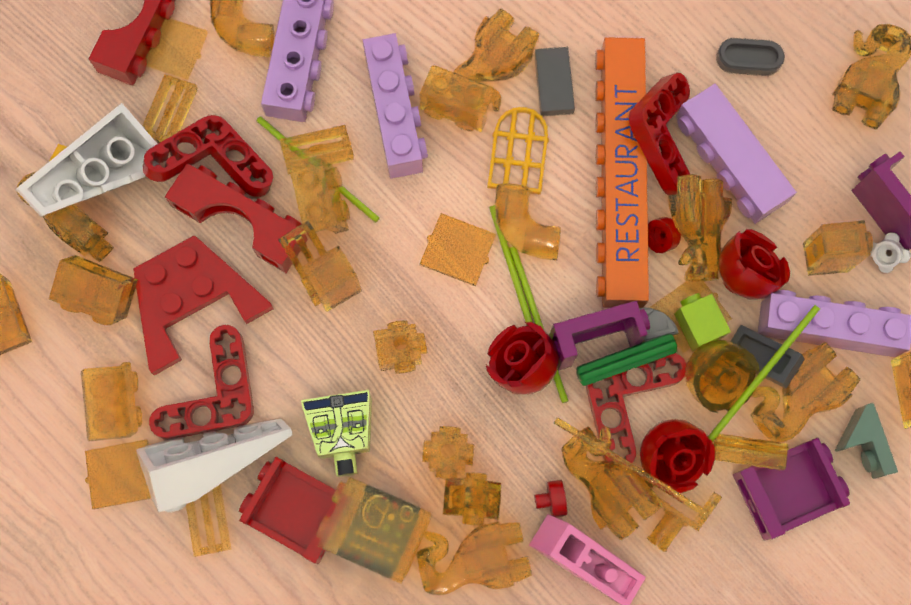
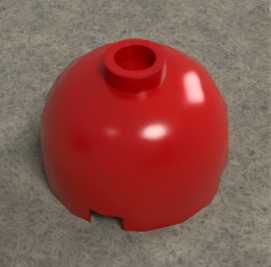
[718,229,790,300]
[486,322,559,395]
[640,419,715,494]

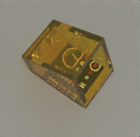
[316,477,433,584]

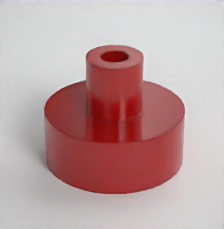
[648,217,681,253]
[534,480,567,517]

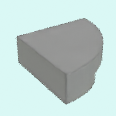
[639,307,679,342]

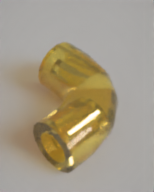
[210,0,274,58]
[495,183,561,261]

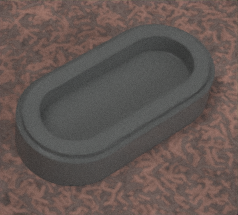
[716,38,785,76]

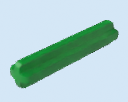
[576,334,677,386]

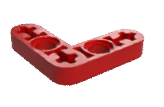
[629,72,691,196]
[143,115,274,197]
[149,325,254,439]
[586,353,687,470]

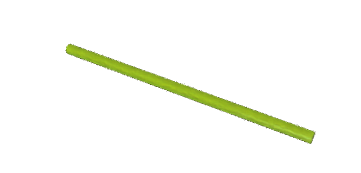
[257,116,380,223]
[489,205,533,325]
[509,246,568,403]
[708,305,820,442]

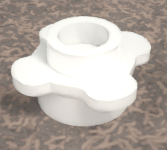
[868,232,911,273]

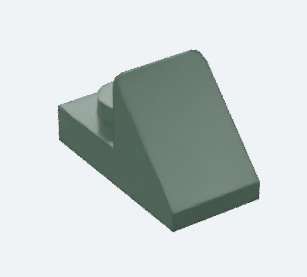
[835,403,898,479]

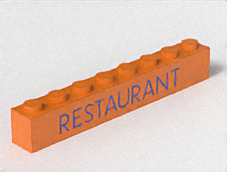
[595,37,649,308]

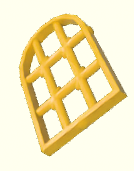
[487,107,549,194]

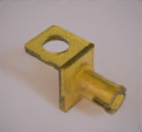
[646,491,722,552]

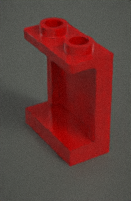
[239,457,354,564]

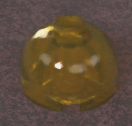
[685,340,759,413]

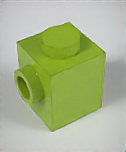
[674,293,731,352]

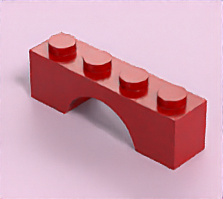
[88,0,175,86]
[165,163,308,273]

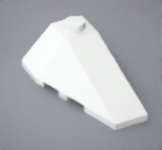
[15,103,159,217]
[136,418,292,512]

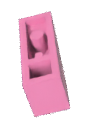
[529,514,646,605]

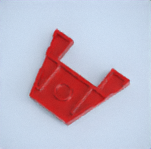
[133,235,274,376]

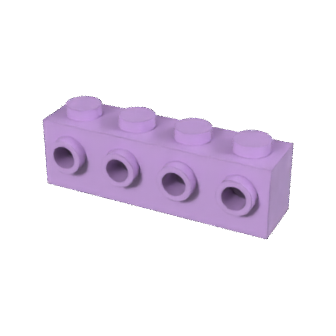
[261,0,334,122]
[363,33,428,179]
[676,84,797,224]
[758,290,911,357]

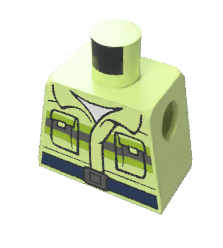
[301,390,372,477]

